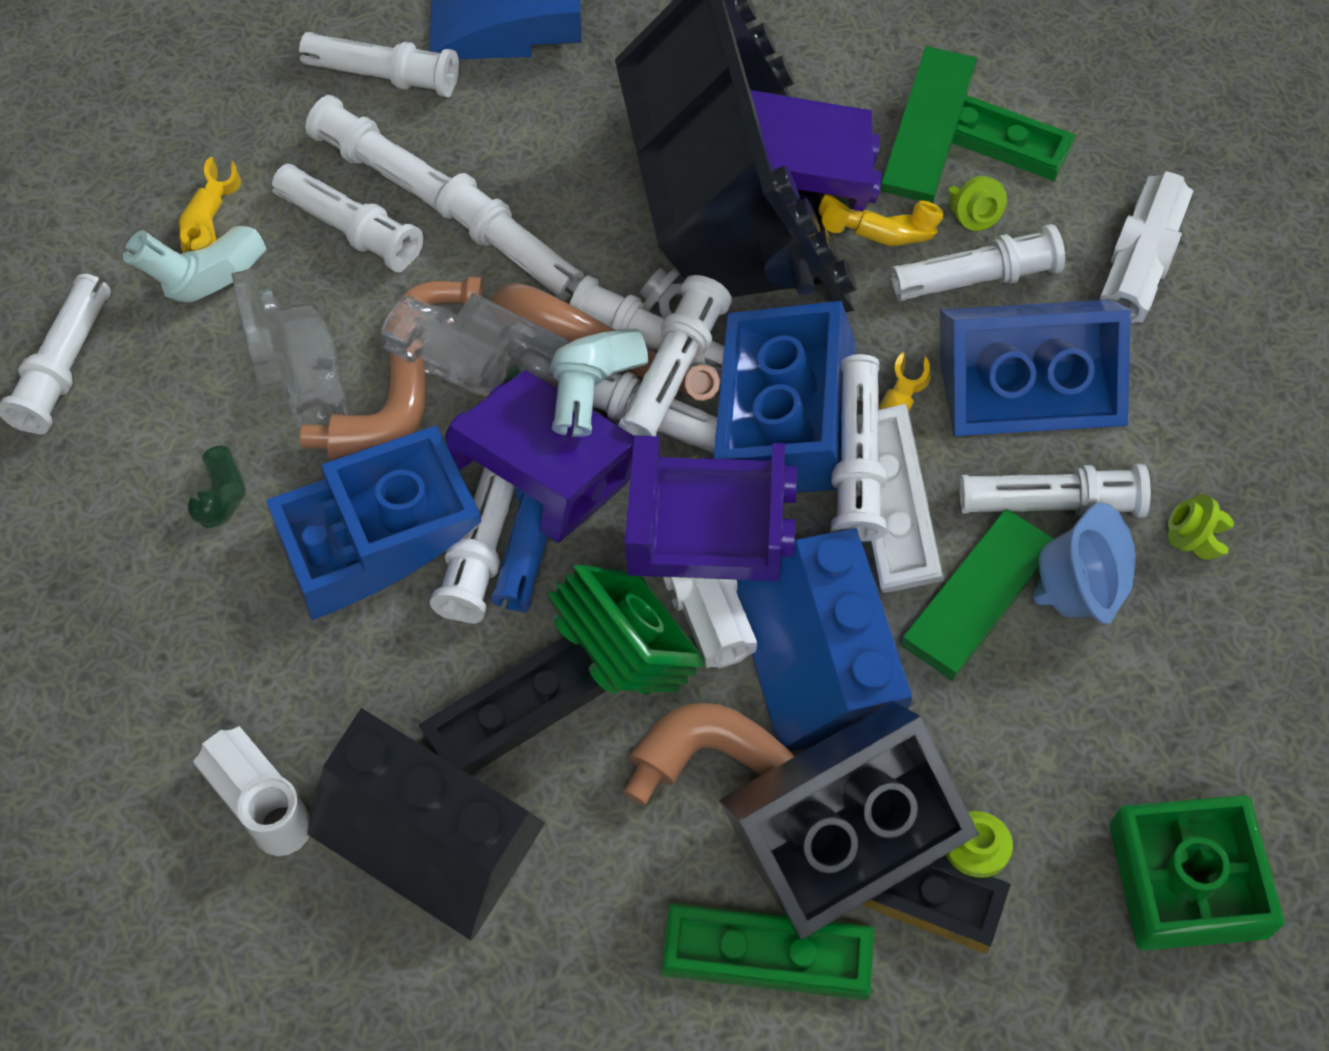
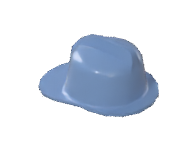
[1032,503,1136,625]

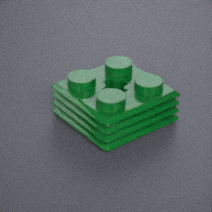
[548,565,705,695]
[1109,795,1285,951]

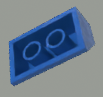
[940,300,1131,436]
[713,301,856,493]
[736,528,912,751]

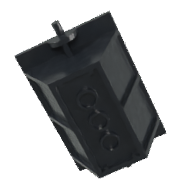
[615,0,857,312]

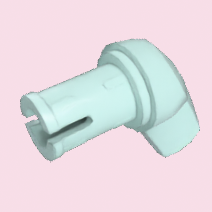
[123,226,266,303]
[549,329,648,437]

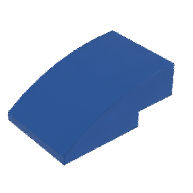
[429,0,582,59]
[266,425,481,620]

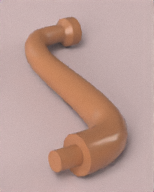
[300,276,483,461]
[490,283,720,401]
[623,703,795,806]

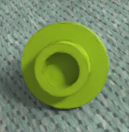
[948,176,1007,231]
[1168,494,1234,560]
[946,811,1013,878]

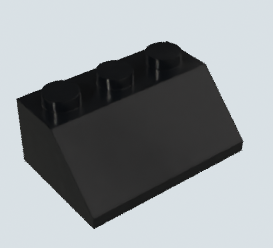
[719,701,979,940]
[307,708,545,941]

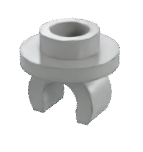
[639,267,683,319]

